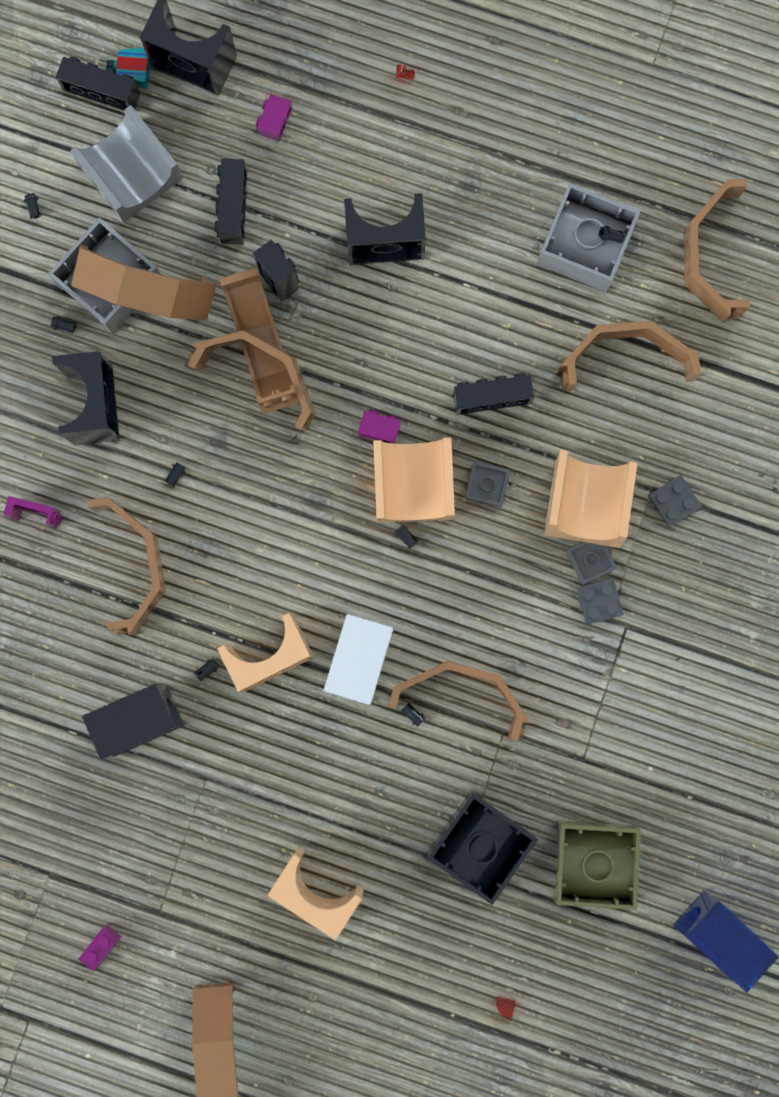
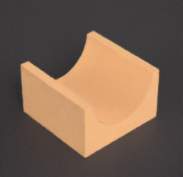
[373,438,455,523]
[544,450,637,548]
[217,613,314,692]
[267,847,364,941]

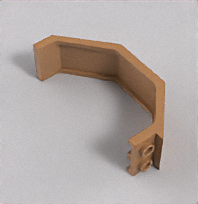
[683,179,750,323]
[71,245,217,320]
[220,267,299,414]
[556,321,700,392]
[188,330,316,430]
[88,497,166,636]
[389,661,530,741]
[192,982,239,1097]

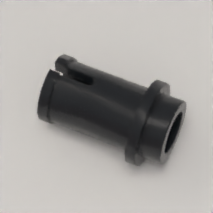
[24,193,42,219]
[599,225,624,243]
[51,316,76,334]
[164,462,186,487]
[395,525,418,549]
[194,658,219,681]
[401,702,426,727]

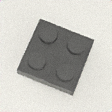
[465,461,511,507]
[648,475,702,527]
[565,542,617,585]
[576,578,624,625]

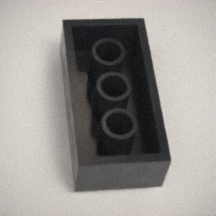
[56,56,141,111]
[214,159,248,245]
[253,239,300,302]
[453,373,534,416]

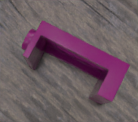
[3,496,62,529]

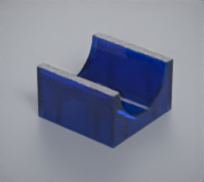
[672,890,779,993]

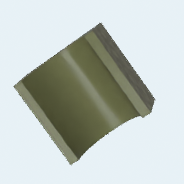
[552,820,641,910]

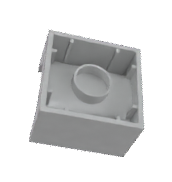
[70,105,183,223]
[536,183,641,292]
[48,217,160,334]

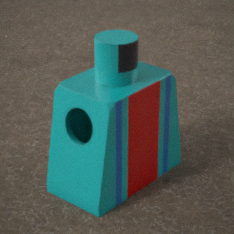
[106,48,150,89]

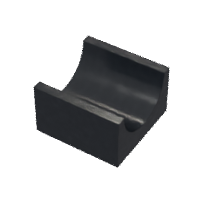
[140,0,237,96]
[344,193,426,265]
[52,351,120,446]
[82,683,185,760]
[426,790,538,905]

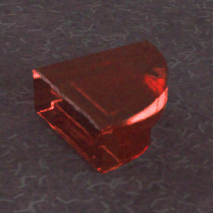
[396,64,415,79]
[496,996,515,1021]

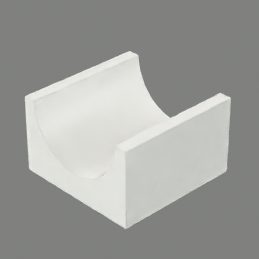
[324,614,393,705]

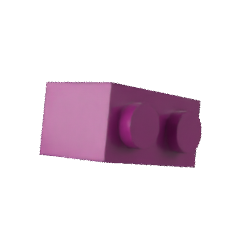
[256,94,293,142]
[358,409,401,444]
[78,924,122,971]

